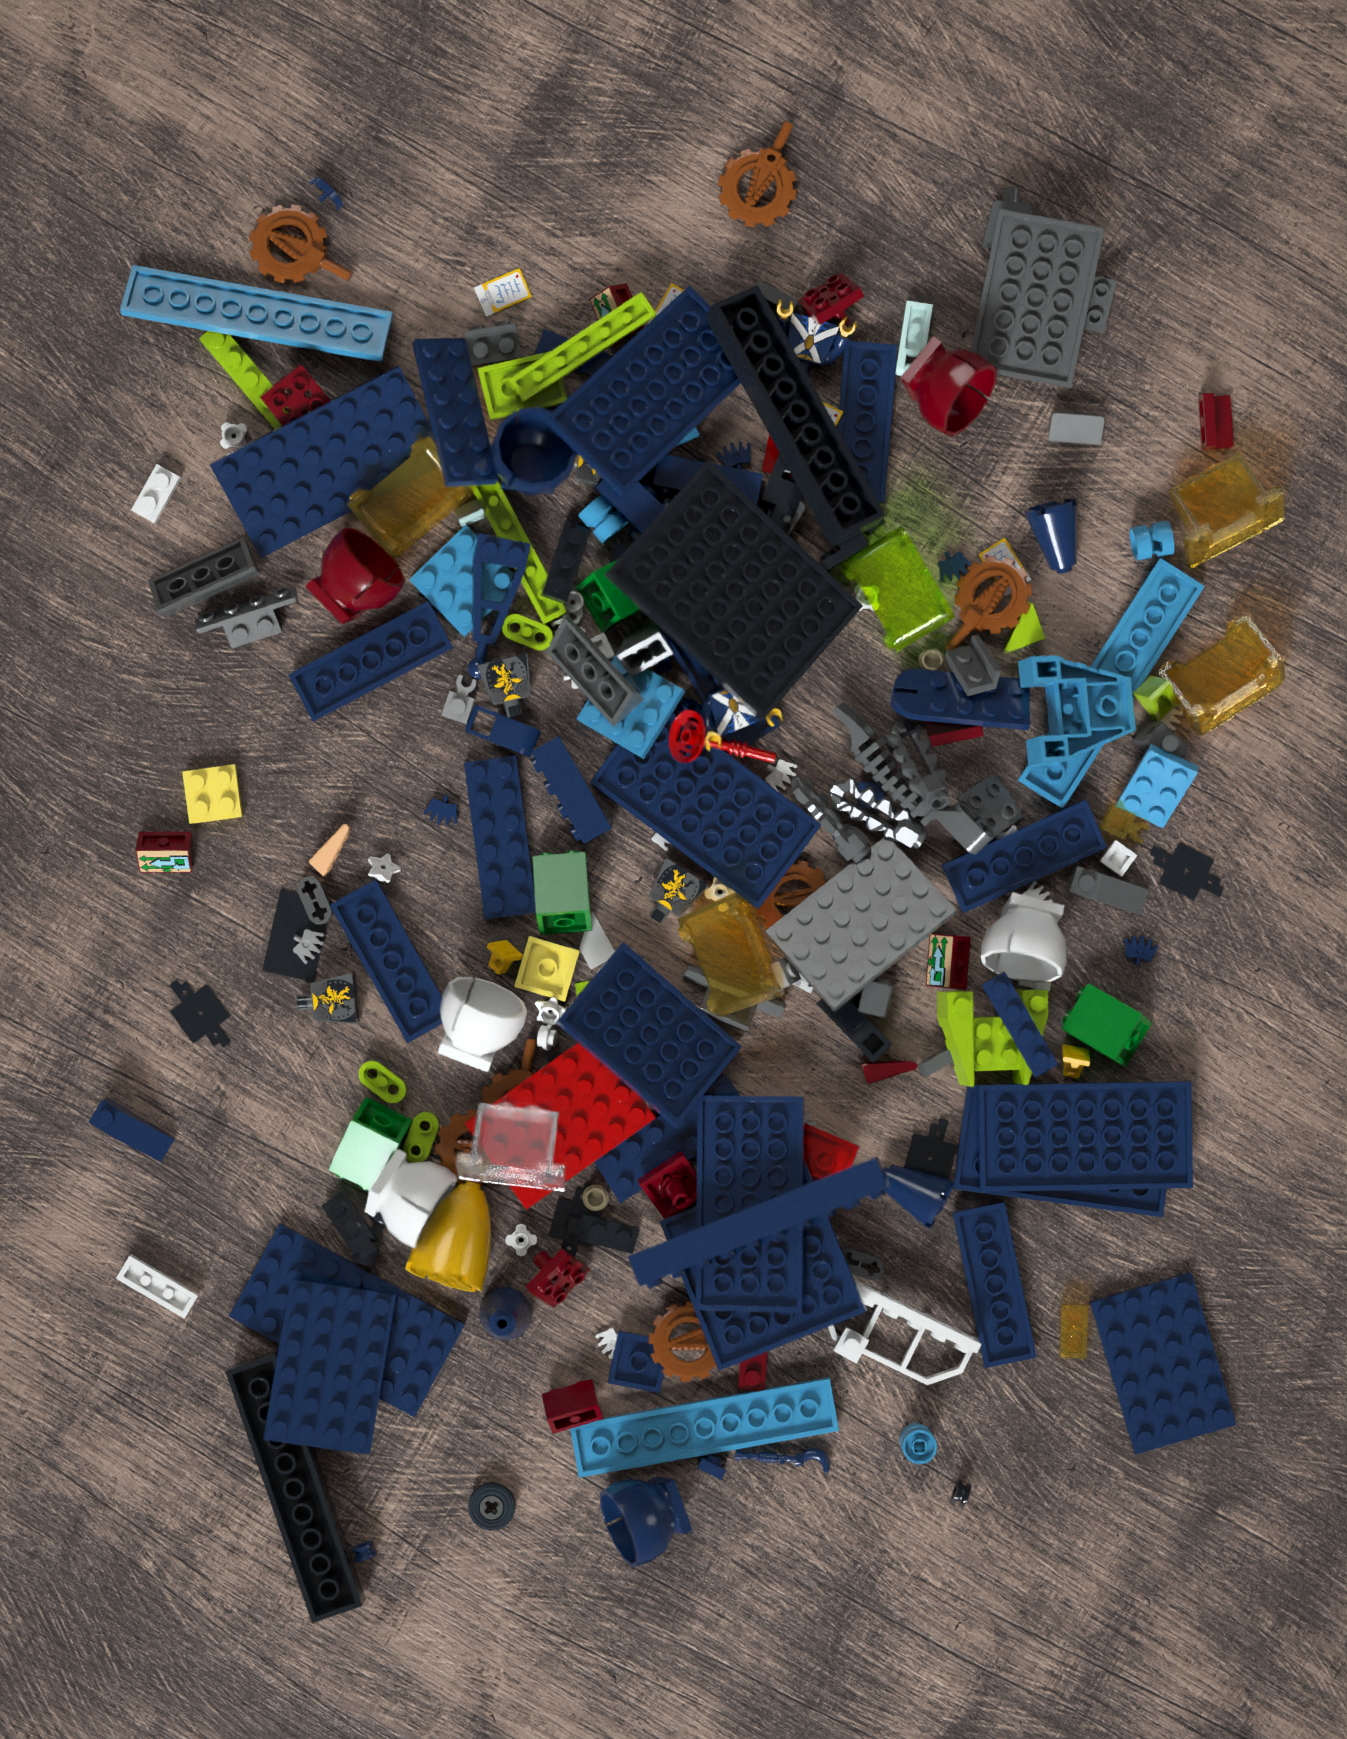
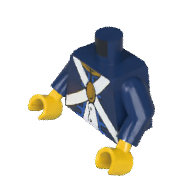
[777,299,857,375]
[700,677,783,751]

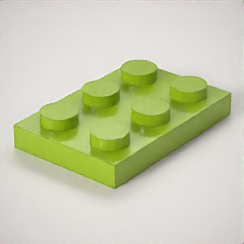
[478,351,567,422]

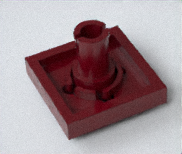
[797,273,864,330]
[259,363,330,425]
[637,1151,697,1219]
[525,1249,590,1308]

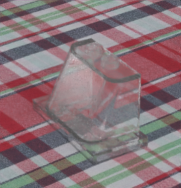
[456,1103,566,1191]

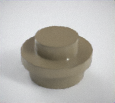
[918,647,945,671]
[582,1184,609,1211]

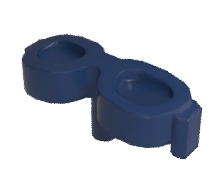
[309,177,343,211]

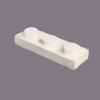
[116,1254,199,1319]

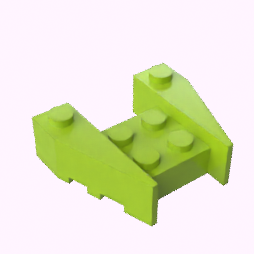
[937,989,1048,1087]

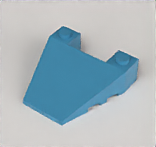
[1018,655,1136,767]

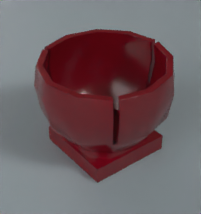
[900,336,997,436]
[305,527,406,625]

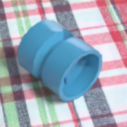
[578,495,628,544]
[1130,520,1174,561]
[899,1423,937,1464]

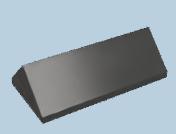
[148,537,261,618]
[546,616,644,726]

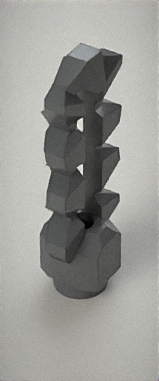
[885,721,949,810]
[790,774,872,863]
[830,776,927,849]

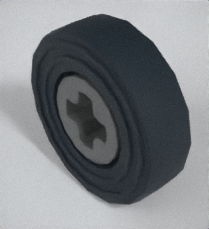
[468,1482,516,1531]

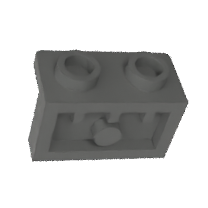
[464,321,522,368]
[944,634,1001,696]

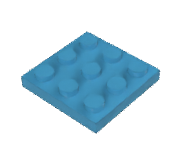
[409,525,521,637]
[577,652,685,759]

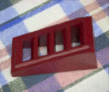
[860,1060,918,1084]

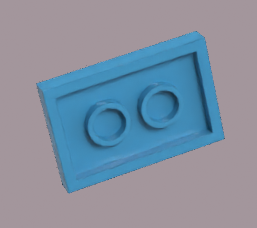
[1116,744,1199,828]

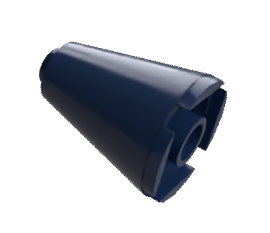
[1024,498,1078,574]
[883,1164,954,1230]
[479,1287,532,1340]

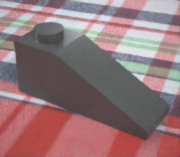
[1065,866,1149,915]

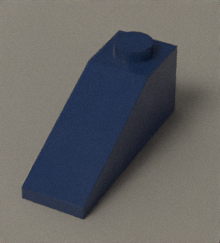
[89,1097,175,1162]

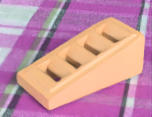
[309,824,351,876]

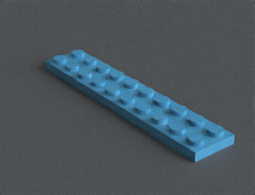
[120,265,393,362]
[1017,558,1205,809]
[570,1377,839,1478]

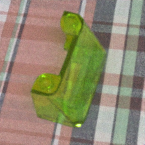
[842,526,955,653]

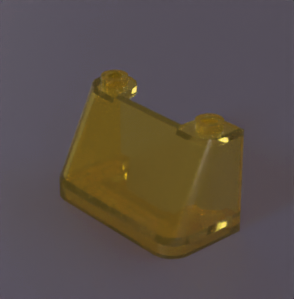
[347,436,473,559]
[1158,614,1285,736]
[677,893,785,1017]

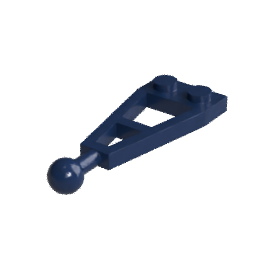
[468,533,530,679]

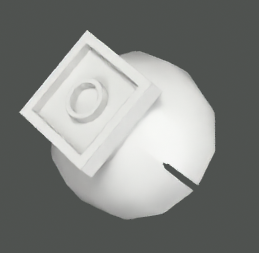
[981,893,1067,982]
[438,977,527,1072]
[365,1149,457,1248]

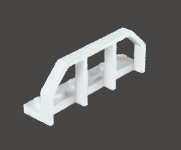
[828,1279,981,1385]

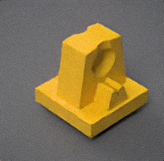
[487,940,523,974]
[1062,1044,1090,1078]

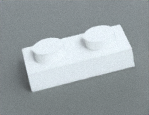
[131,464,181,524]

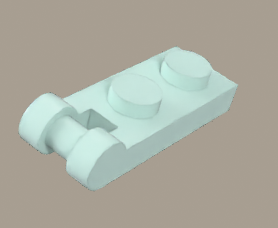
[895,301,933,376]

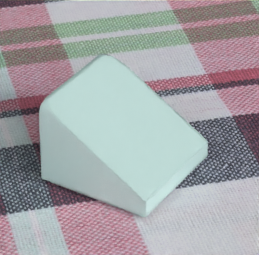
[454,499,485,527]

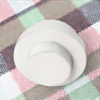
[537,1024,558,1050]

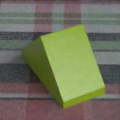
[1003,601,1045,653]
[1132,675,1176,722]

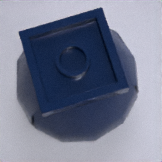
[491,407,578,495]
[599,1476,693,1568]

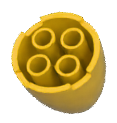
[405,1181,491,1292]

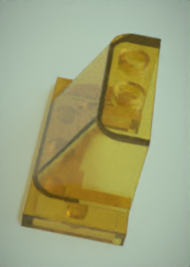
[1169,453,1284,569]

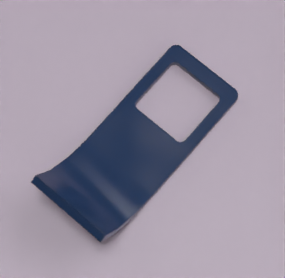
[465,705,541,757]

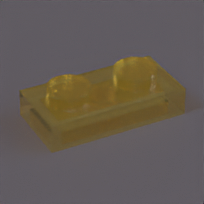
[1059,1304,1088,1359]

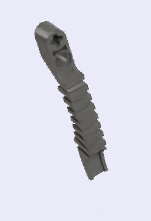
[832,702,995,854]

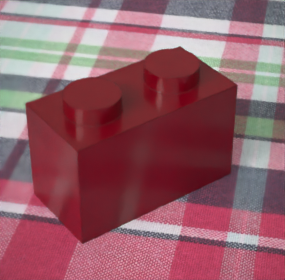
[541,1379,604,1434]

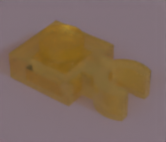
[1099,804,1150,843]

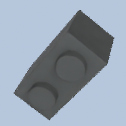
[858,977,896,1017]

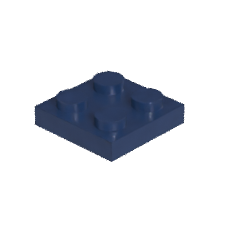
[607,1330,664,1393]

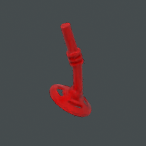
[669,710,777,763]

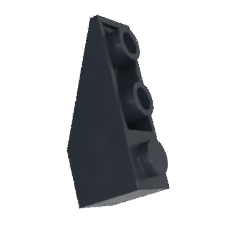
[816,998,892,1062]

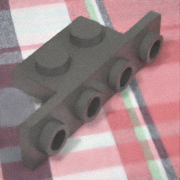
[195,587,298,648]
[683,966,787,1031]

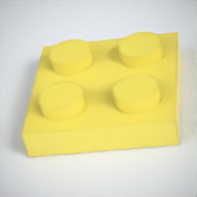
[182,764,243,824]
[514,936,580,1001]

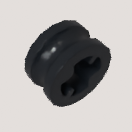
[951,1479,971,1507]

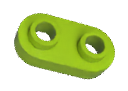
[502,614,553,651]
[359,1060,407,1103]
[403,1111,439,1163]

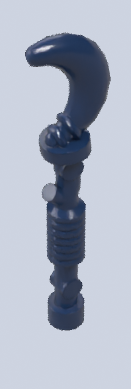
[735,1448,830,1473]

